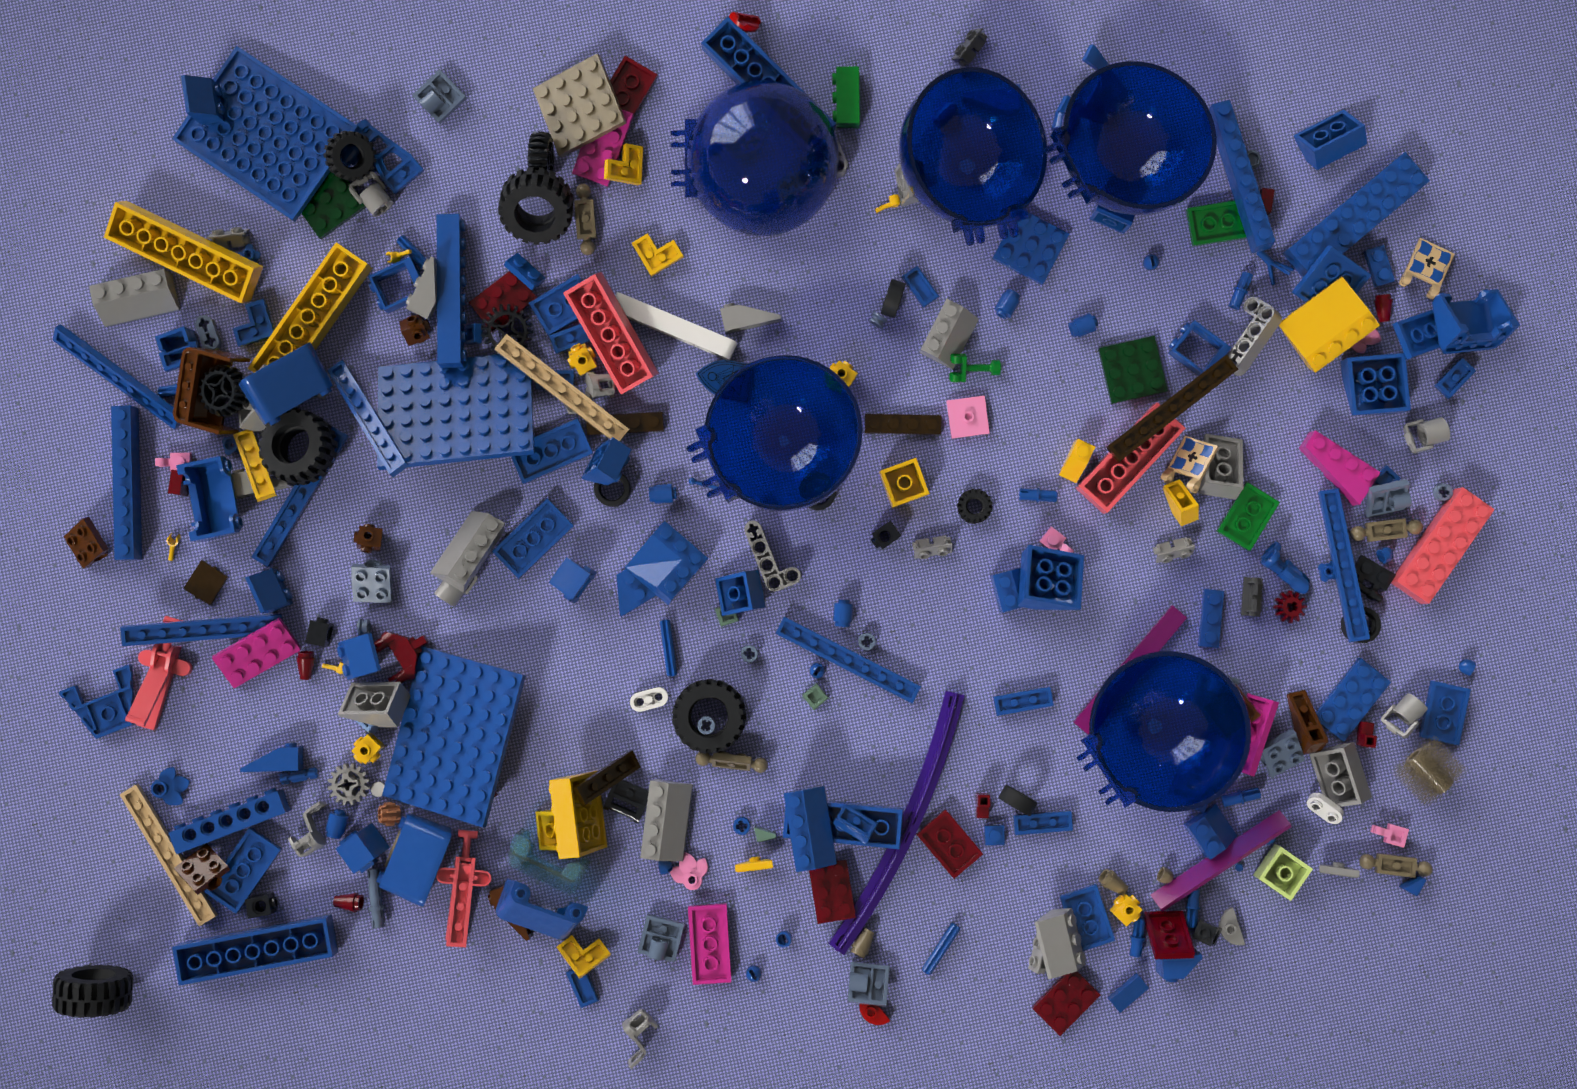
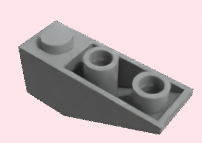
[406,256,437,320]

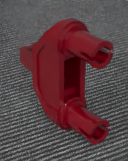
[374,631,429,683]

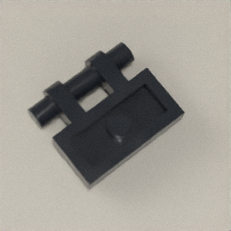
[1355,555,1396,602]

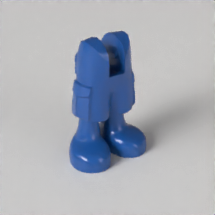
[1260,541,1310,594]

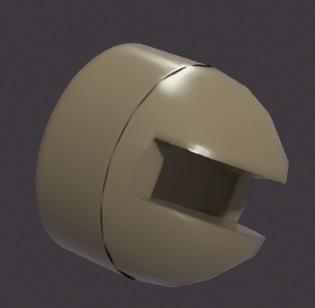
[1157,867,1173,884]

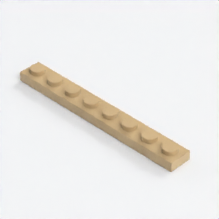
[495,334,629,441]
[120,784,218,927]

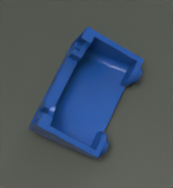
[1432,289,1520,354]
[239,342,333,426]
[176,456,243,542]
[376,812,452,907]
[496,879,588,939]

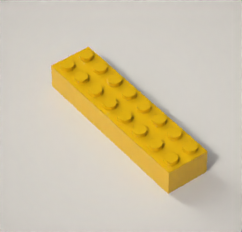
[104,201,263,303]
[248,242,373,373]

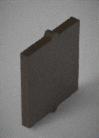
[183,560,229,605]

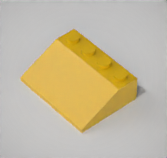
[1279,276,1380,373]
[549,771,608,859]

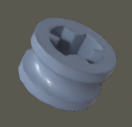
[868,312,887,329]
[1432,484,1453,501]
[357,619,371,636]
[858,633,876,650]
[741,645,758,662]
[698,716,715,734]

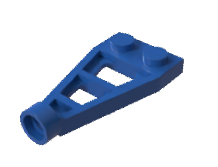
[357,119,424,195]

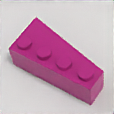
[1299,430,1381,506]

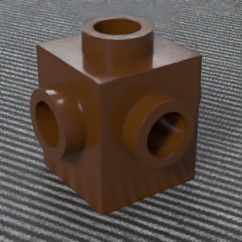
[399,314,431,346]
[353,524,383,553]

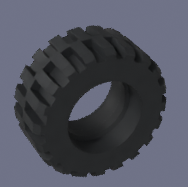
[498,167,574,245]
[258,408,338,485]
[672,679,746,754]
[52,965,133,1018]

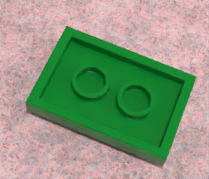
[1186,201,1246,247]
[1216,482,1280,551]

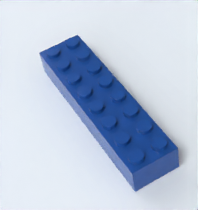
[701,16,836,156]
[1282,152,1430,278]
[172,914,338,986]

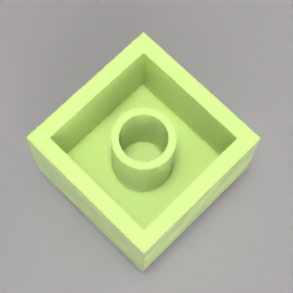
[1253,843,1313,901]

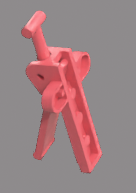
[125,616,193,730]
[436,829,491,948]

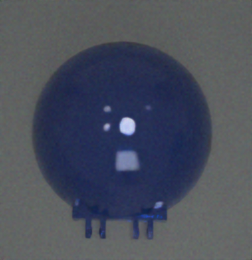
[1043,61,1217,215]
[899,67,1047,246]
[670,80,839,236]
[686,355,863,511]
[1076,651,1252,812]

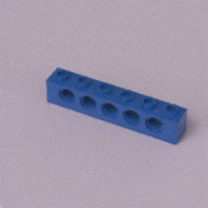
[168,788,291,855]

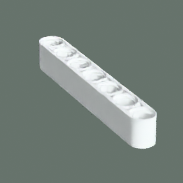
[615,292,737,361]

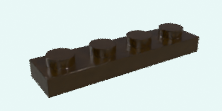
[586,412,664,436]
[864,414,941,435]
[573,750,641,806]

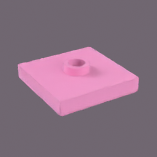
[946,396,990,439]

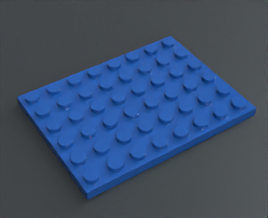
[172,46,360,222]
[377,351,535,470]
[382,646,526,828]

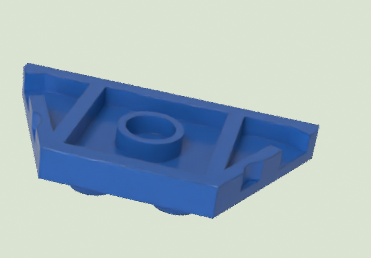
[616,569,657,617]

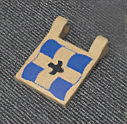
[1399,238,1455,300]
[1161,436,1219,493]

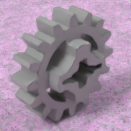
[328,763,371,805]

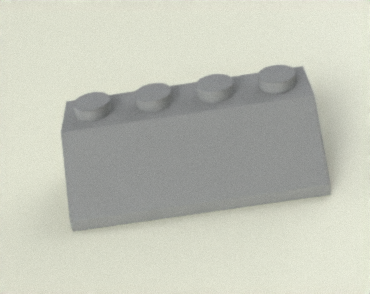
[89,269,180,327]
[430,511,505,593]
[640,779,693,861]

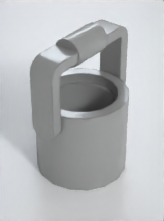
[349,172,393,217]
[1403,417,1450,454]
[434,575,478,607]
[1381,693,1428,738]

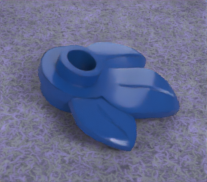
[151,767,190,805]

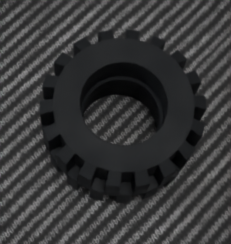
[323,131,377,181]

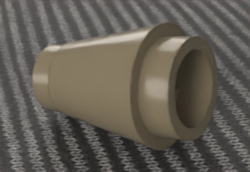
[1099,869,1128,895]
[851,928,875,959]

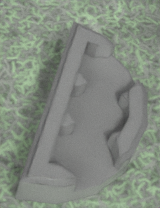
[1319,862,1360,878]
[1218,907,1245,945]

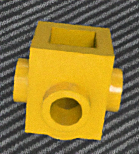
[567,343,597,376]
[827,361,858,391]
[352,733,385,764]
[1109,894,1142,927]

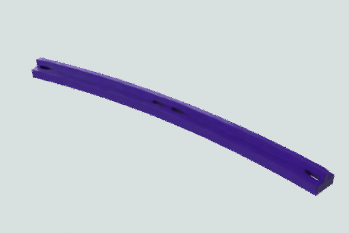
[828,690,964,955]

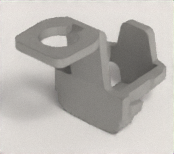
[564,372,615,414]
[288,801,327,857]
[622,1009,658,1069]

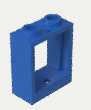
[368,257,421,314]
[1168,320,1231,376]

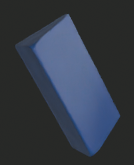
[833,804,878,844]
[1107,973,1149,1013]

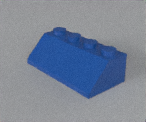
[784,786,837,872]

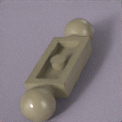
[574,184,597,255]
[1350,518,1423,542]
[695,751,768,773]
[1359,853,1433,878]

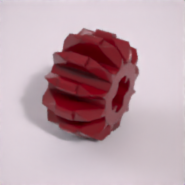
[1273,591,1307,623]

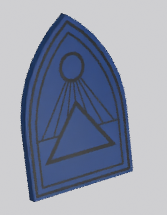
[695,360,752,402]

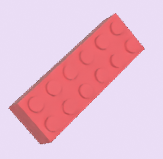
[563,272,659,394]
[1076,402,1186,514]
[1391,487,1495,604]

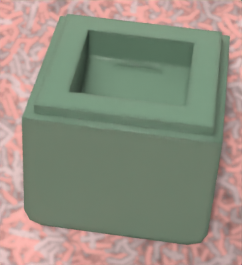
[754,826,776,842]

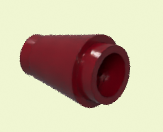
[1373,294,1393,322]
[296,651,316,680]
[333,893,364,912]

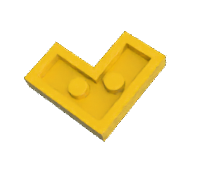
[604,143,643,186]
[632,233,684,277]
[557,935,611,979]

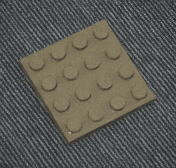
[533,53,627,158]

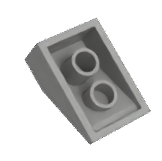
[1198,434,1244,500]
[338,682,410,727]

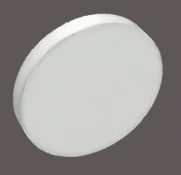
[371,782,385,797]

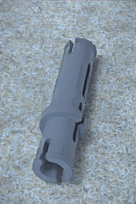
[367,868,385,928]

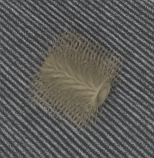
[1393,737,1468,806]

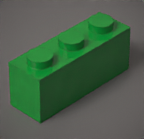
[832,66,860,128]

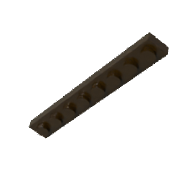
[1106,354,1239,462]

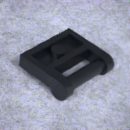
[603,779,649,823]

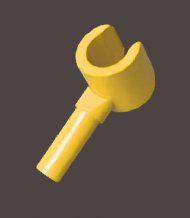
[875,194,900,213]
[386,249,412,263]
[166,533,181,561]
[322,662,343,674]

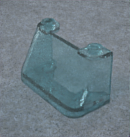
[508,828,591,894]

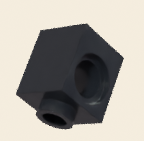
[870,520,901,550]
[305,617,334,647]
[245,892,278,919]
[1192,920,1222,946]

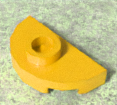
[735,856,773,872]

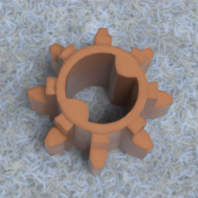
[377,802,401,826]

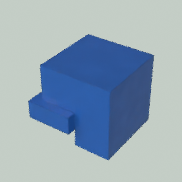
[155,326,200,372]
[549,557,597,603]
[336,823,390,874]

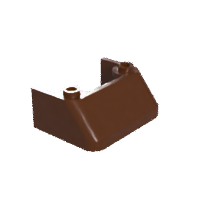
[173,347,250,435]

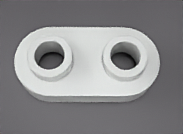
[630,687,668,712]
[1307,793,1344,824]

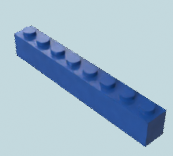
[1207,100,1276,253]
[436,214,467,368]
[111,405,142,561]

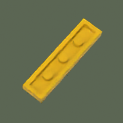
[233,430,277,502]

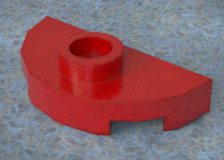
[729,12,761,33]
[859,1004,890,1025]

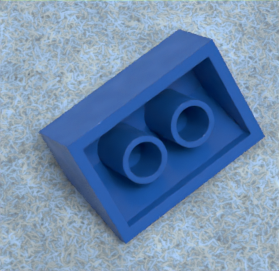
[1294,109,1367,170]

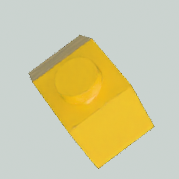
[1059,439,1095,483]
[1163,479,1199,527]

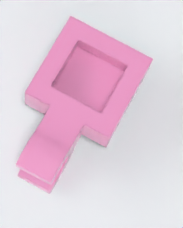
[155,452,192,472]
[1039,526,1074,553]
[1370,823,1409,848]

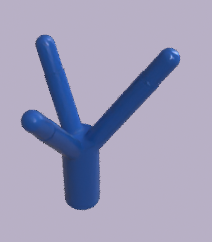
[1256,251,1294,286]

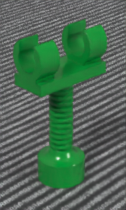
[949,354,1001,382]

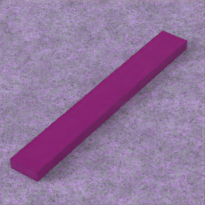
[1073,605,1187,735]
[1151,810,1292,912]

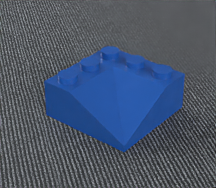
[1340,353,1411,416]
[625,521,708,606]
[1018,545,1084,610]

